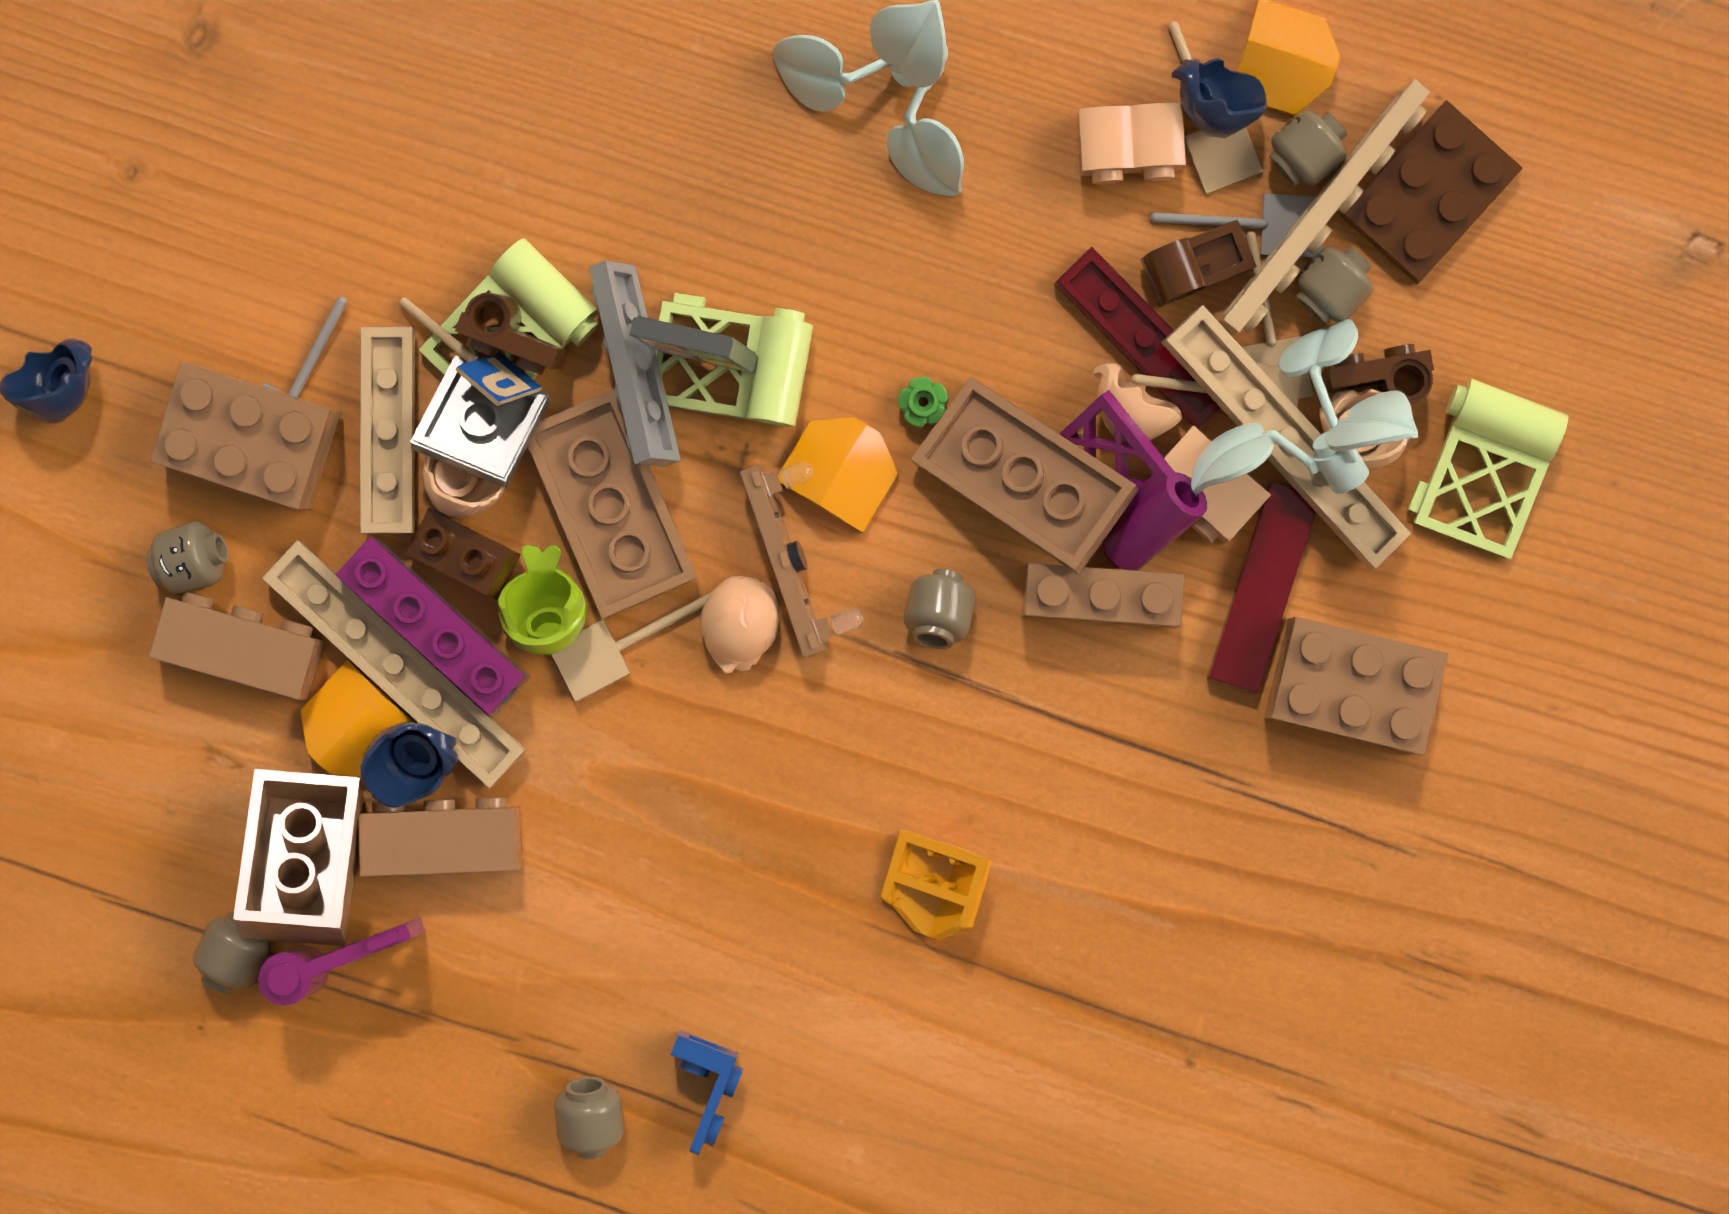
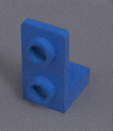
[670,1030,743,1155]

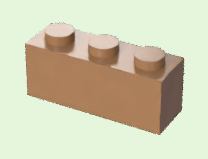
[1022,563,1185,628]
[149,592,324,700]
[358,797,522,877]

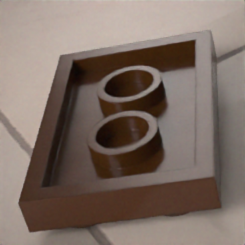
[1341,100,1523,284]

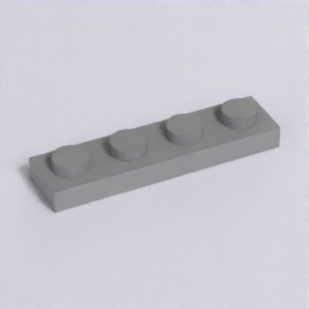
[589,260,681,467]

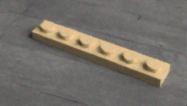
[1217,79,1431,336]
[1161,305,1411,570]
[262,540,526,788]

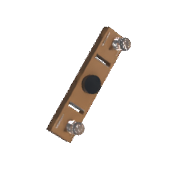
[740,462,864,657]

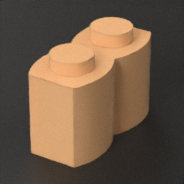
[1077,103,1186,185]

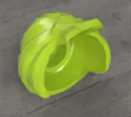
[497,545,587,655]

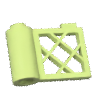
[419,238,599,380]
[656,293,813,428]
[1407,378,1568,559]

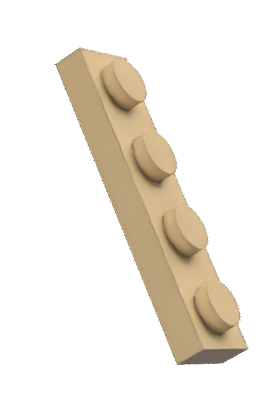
[360,327,415,534]

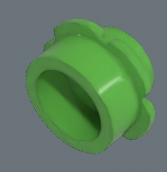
[898,377,948,427]

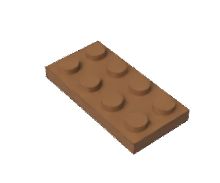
[911,376,1139,575]
[528,389,698,619]

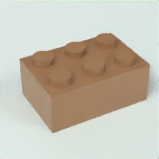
[150,362,341,510]
[1264,617,1448,755]
[233,769,364,946]

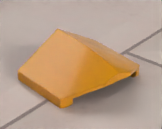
[1236,0,1340,117]
[778,417,898,533]
[300,659,417,778]
[881,829,993,941]

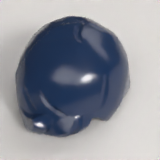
[1172,58,1267,138]
[0,338,92,424]
[360,722,457,808]

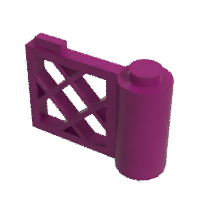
[1059,390,1207,571]
[258,917,426,1006]

